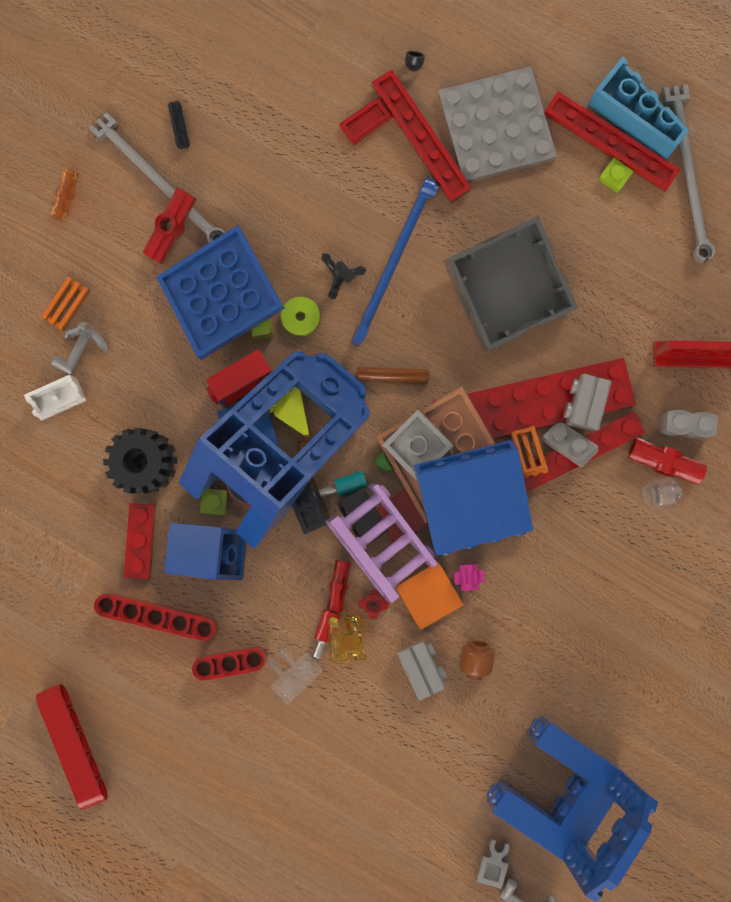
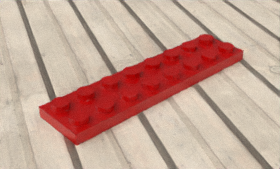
[432,358,636,439]

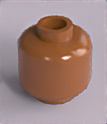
[460,640,495,680]

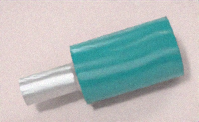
[319,470,368,498]

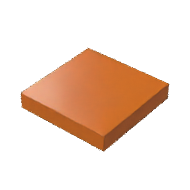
[396,561,463,630]

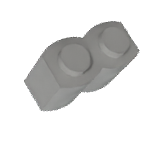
[658,410,718,440]

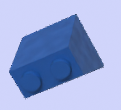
[164,523,247,580]

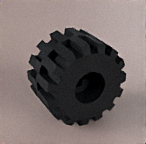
[103,428,177,494]

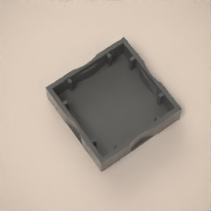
[443,216,578,351]

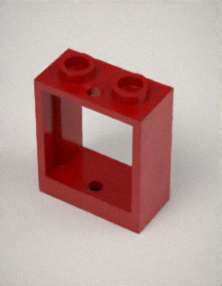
[205,349,272,408]

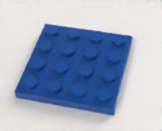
[156,225,285,360]

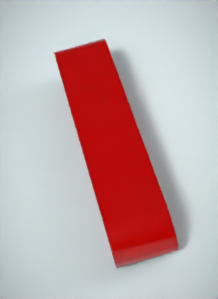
[94,593,218,641]
[36,683,108,810]

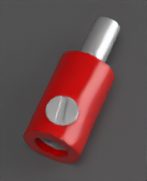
[313,609,341,659]

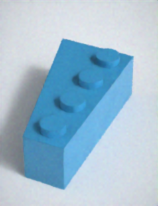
[587,56,689,160]

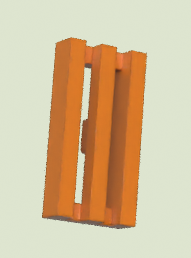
[41,277,90,331]
[511,426,548,479]

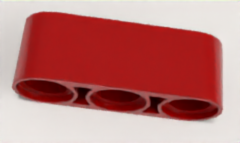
[192,646,267,681]

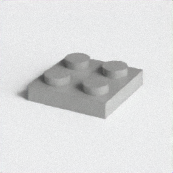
[383,409,454,481]

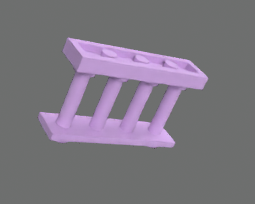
[325,484,438,603]

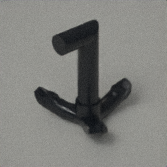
[321,253,366,299]

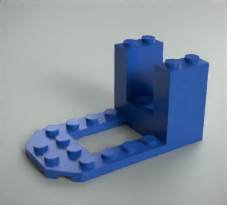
[179,351,370,549]
[486,715,658,902]

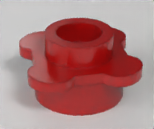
[359,589,389,619]

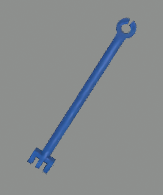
[351,177,439,346]

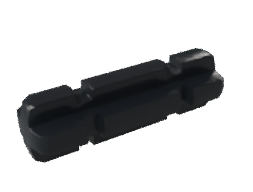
[168,101,190,149]

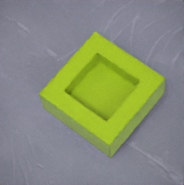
[598,158,634,193]
[200,489,228,516]

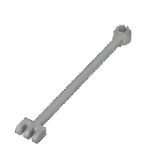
[662,84,715,263]
[89,112,225,243]

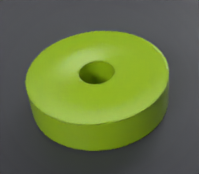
[281,297,320,337]

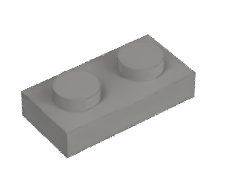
[543,422,598,468]

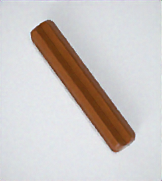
[357,367,429,384]

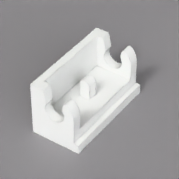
[24,375,87,421]

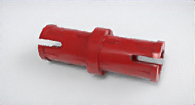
[326,560,351,612]

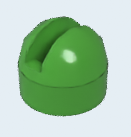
[375,452,394,473]

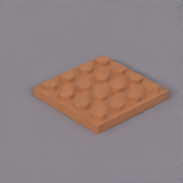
[376,387,496,523]

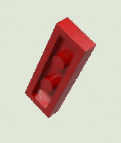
[124,503,156,579]

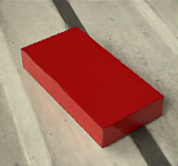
[339,97,392,146]

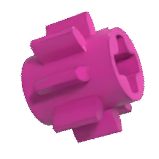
[454,564,485,591]

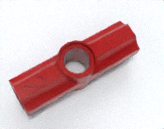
[143,187,197,264]
[628,438,707,485]

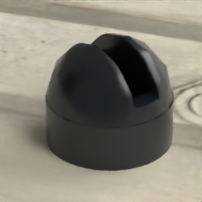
[405,51,425,71]

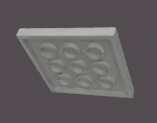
[438,67,557,183]

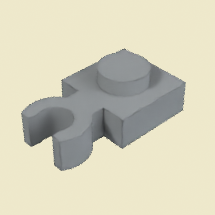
[476,837,509,889]

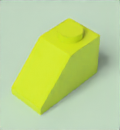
[269,387,310,437]

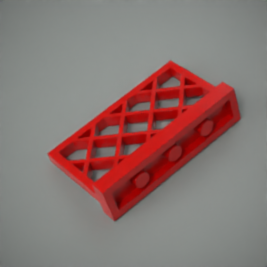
[653,340,731,369]

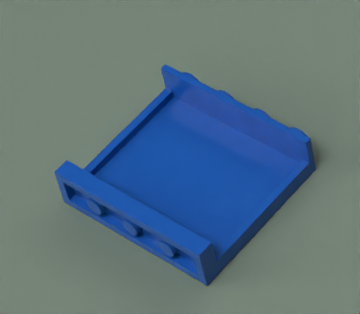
[413,440,533,556]

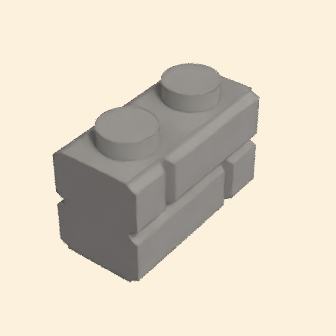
[564,374,611,432]
[396,639,448,701]

